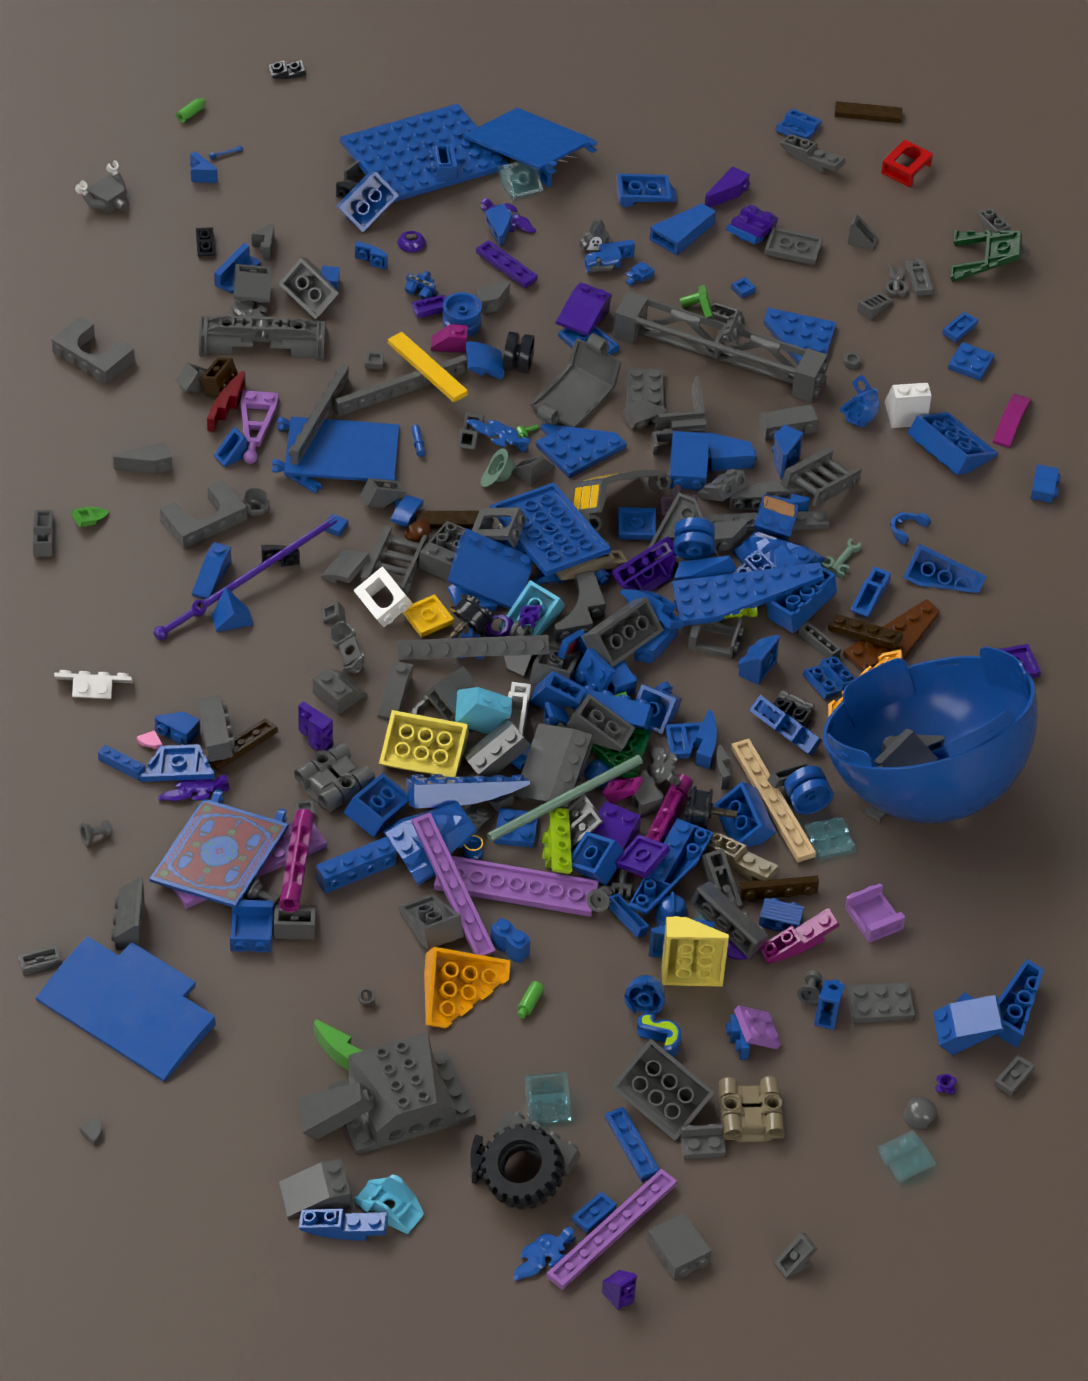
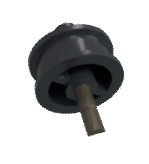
[449,594,494,639]
[684,786,737,829]

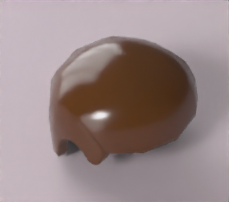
[404,517,431,542]

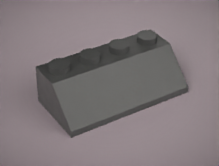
[582,597,664,667]
[690,881,768,959]

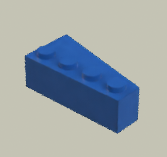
[767,567,837,633]
[996,959,1044,1048]

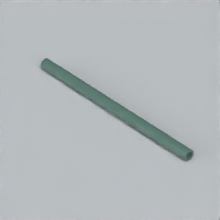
[487,755,643,842]

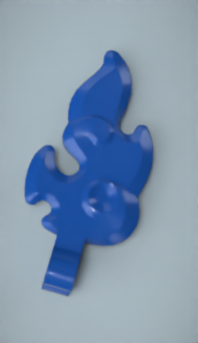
[466,419,531,453]
[514,1226,575,1281]

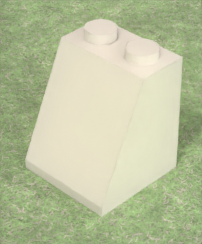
[885,383,931,428]

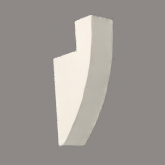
[507,682,531,735]

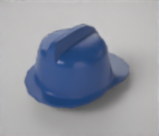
[656,892,688,927]

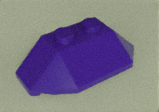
[612,536,677,591]

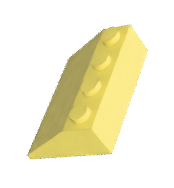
[379,710,469,777]
[661,916,729,987]

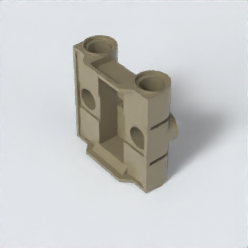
[718,1076,785,1142]

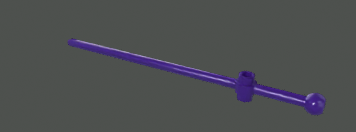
[153,517,337,640]

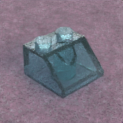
[497,161,543,199]

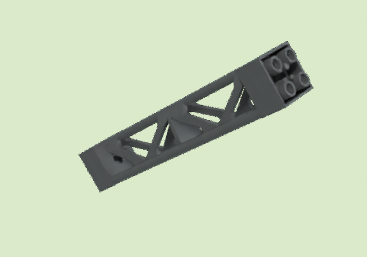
[614,291,829,403]

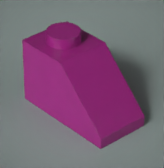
[431,324,468,353]

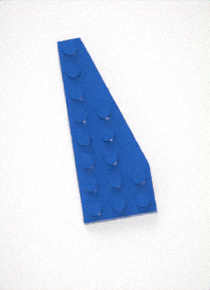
[672,562,824,626]

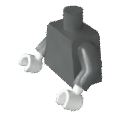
[75,160,128,213]

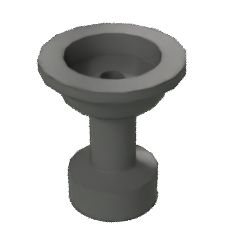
[79,820,113,846]
[247,879,280,910]
[586,885,613,912]
[797,970,822,1005]

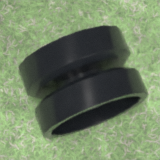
[503,331,535,374]

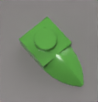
[71,507,109,527]

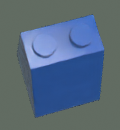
[669,431,709,490]

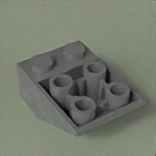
[418,521,466,581]

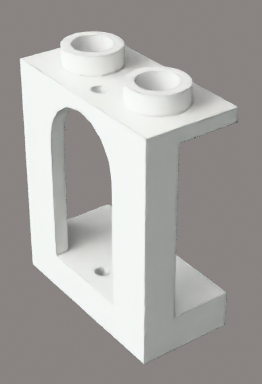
[354,566,413,627]

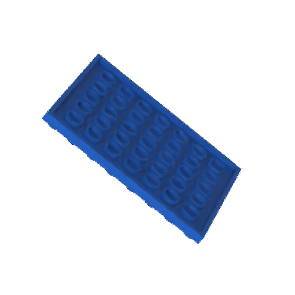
[340,104,508,203]

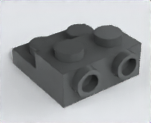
[698,469,749,501]

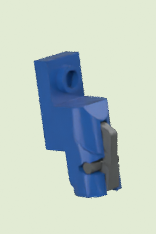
[584,240,635,273]

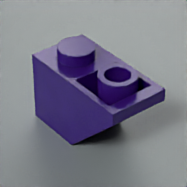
[602,1270,637,1310]

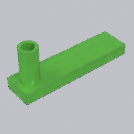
[680,285,712,318]

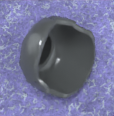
[242,488,270,516]
[904,1097,937,1129]

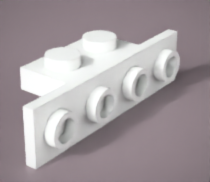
[54,670,133,700]

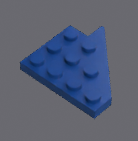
[764,308,836,364]
[536,424,627,478]

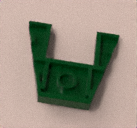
[950,230,1022,282]

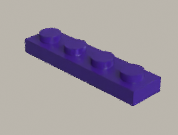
[476,240,538,288]

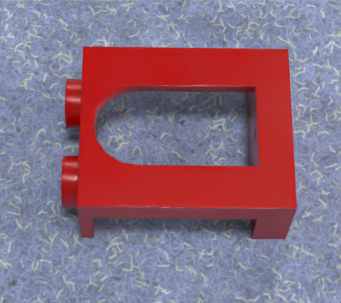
[881,139,933,188]

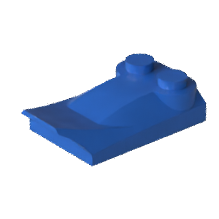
[616,173,677,207]

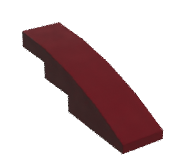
[207,371,246,432]

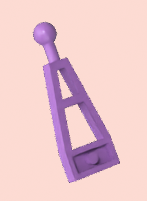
[241,390,279,464]

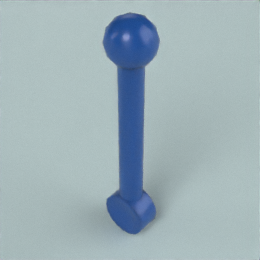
[209,146,243,160]

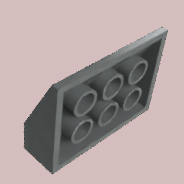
[514,723,594,809]
[611,1039,715,1141]

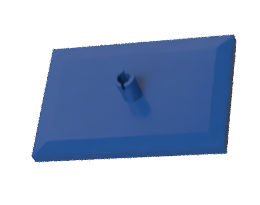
[490,483,611,576]

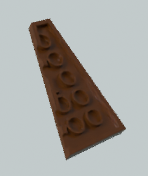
[843,599,940,672]

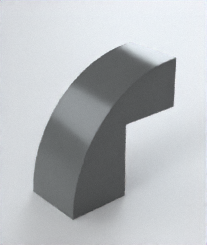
[457,412,485,450]

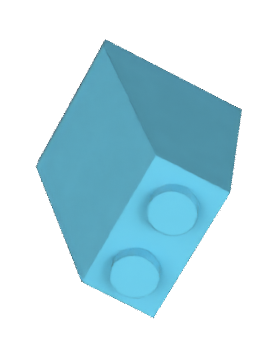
[455,687,512,735]

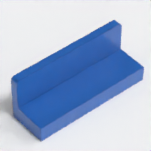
[214,243,261,293]

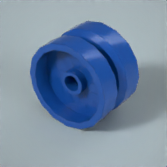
[442,292,482,336]
[674,517,715,560]
[784,766,834,815]

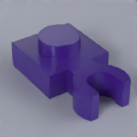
[520,605,543,628]

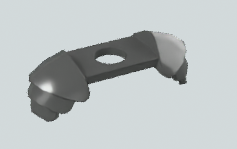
[330,621,364,673]

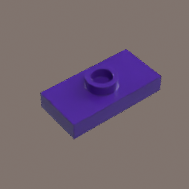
[411,295,446,319]

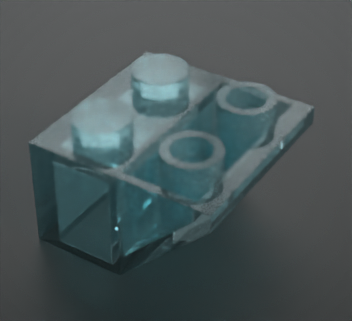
[524,1072,571,1123]

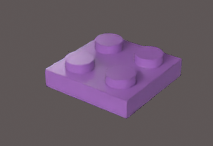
[734,1005,782,1049]

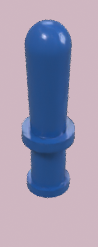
[411,425,426,457]

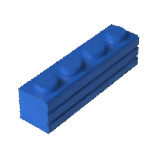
[98,745,145,781]
[608,893,649,938]

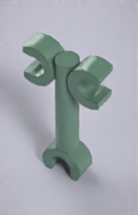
[821,538,861,579]

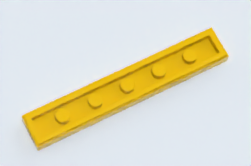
[388,332,468,403]

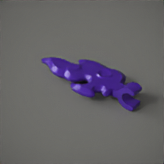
[481,197,536,233]
[158,775,230,801]

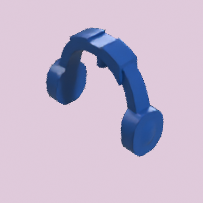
[890,512,931,544]

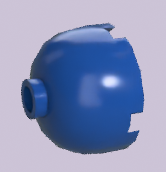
[624,975,666,1015]

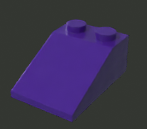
[556,282,612,336]
[592,801,641,850]

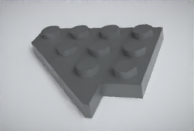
[648,492,719,566]

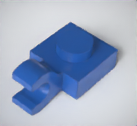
[625,261,655,286]

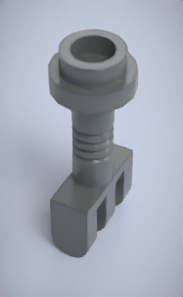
[611,867,632,899]

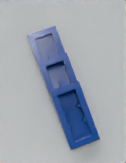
[749,695,823,756]

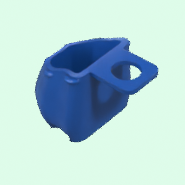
[840,375,880,428]

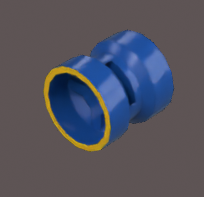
[463,835,483,860]

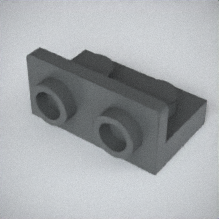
[680,1124,726,1160]

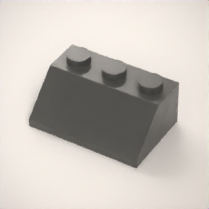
[463,718,531,777]
[111,877,145,950]

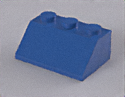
[335,170,399,232]
[714,781,776,847]

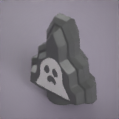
[579,218,613,253]

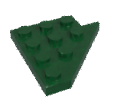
[591,728,651,778]

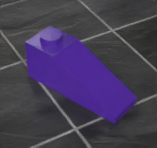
[705,166,750,207]

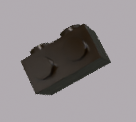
[201,357,238,397]

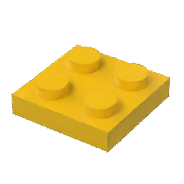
[402,594,454,638]

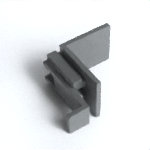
[650,375,706,454]

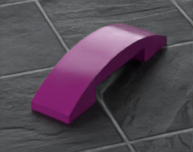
[993,394,1031,448]

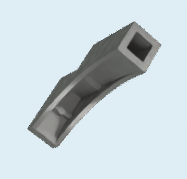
[554,571,605,642]

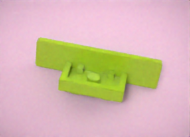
[542,808,572,874]

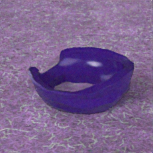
[397,231,426,253]
[485,615,514,637]

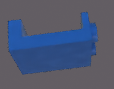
[230,900,273,952]

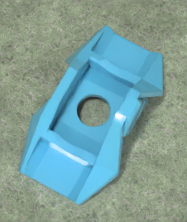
[354,1174,424,1234]

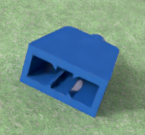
[814,979,845,1030]

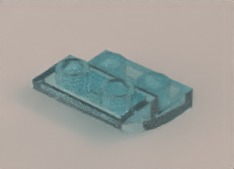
[805,817,855,860]
[877,1130,936,1183]

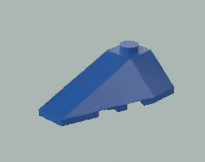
[903,543,987,593]

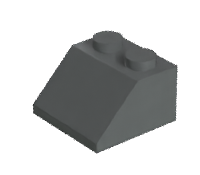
[313,669,367,715]

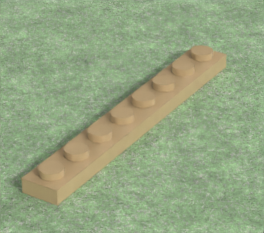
[731,739,816,863]

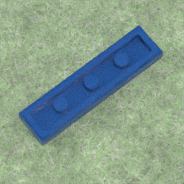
[605,1107,660,1182]

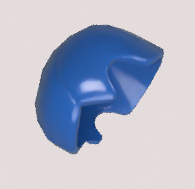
[584,759,615,788]

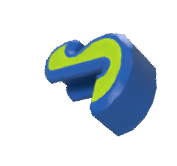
[637,1013,681,1057]

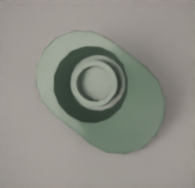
[481,448,514,487]

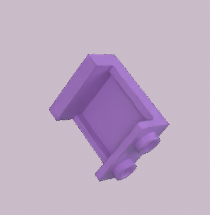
[845,883,905,943]

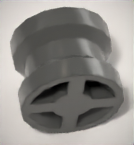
[510,621,533,636]

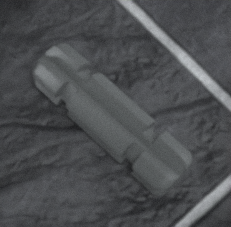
[778,690,814,711]

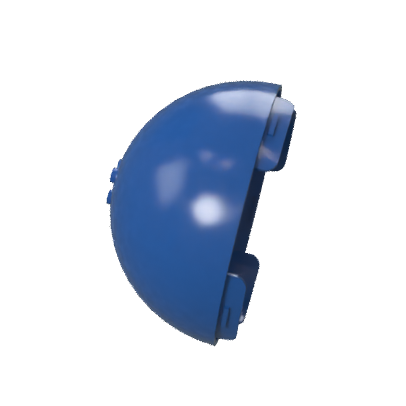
[823,646,1038,823]

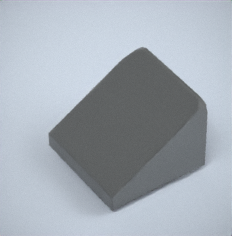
[321,601,346,624]
[487,793,514,813]

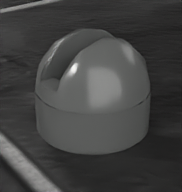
[358,988,375,1005]

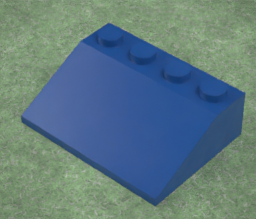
[908,412,998,475]
[447,529,533,609]

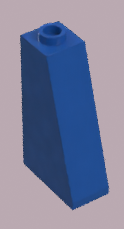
[650,203,716,256]

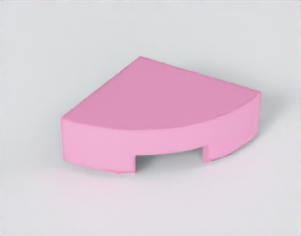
[137,730,162,750]

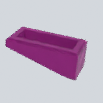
[602,777,643,803]

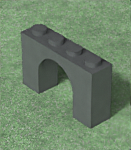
[52,316,135,384]
[160,480,247,549]

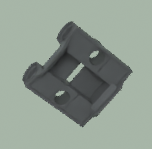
[294,742,375,813]

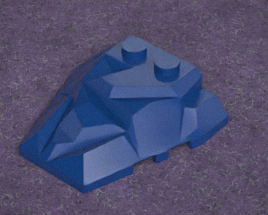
[733,530,825,568]
[382,802,477,885]

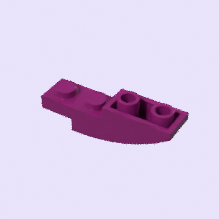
[759,908,840,964]

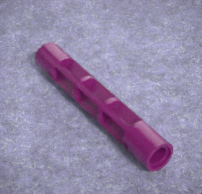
[633,774,693,878]
[279,809,314,913]

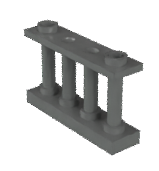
[781,447,862,507]
[361,525,427,595]

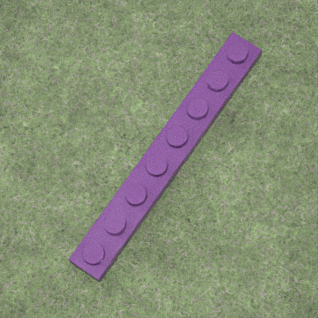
[412,813,496,956]
[547,1169,677,1290]

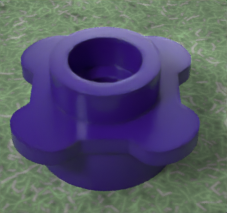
[935,1074,957,1094]

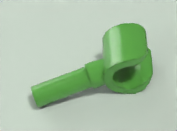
[517,425,539,438]

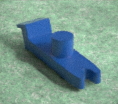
[285,475,322,493]

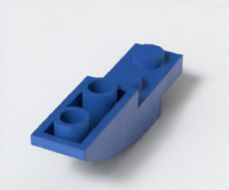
[620,589,685,630]
[299,1209,388,1240]

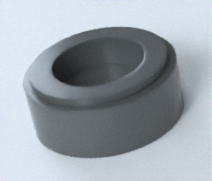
[843,352,861,369]

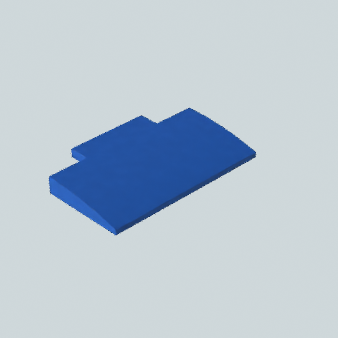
[36,936,216,1082]

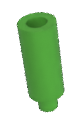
[176,98,206,123]
[517,981,545,1019]

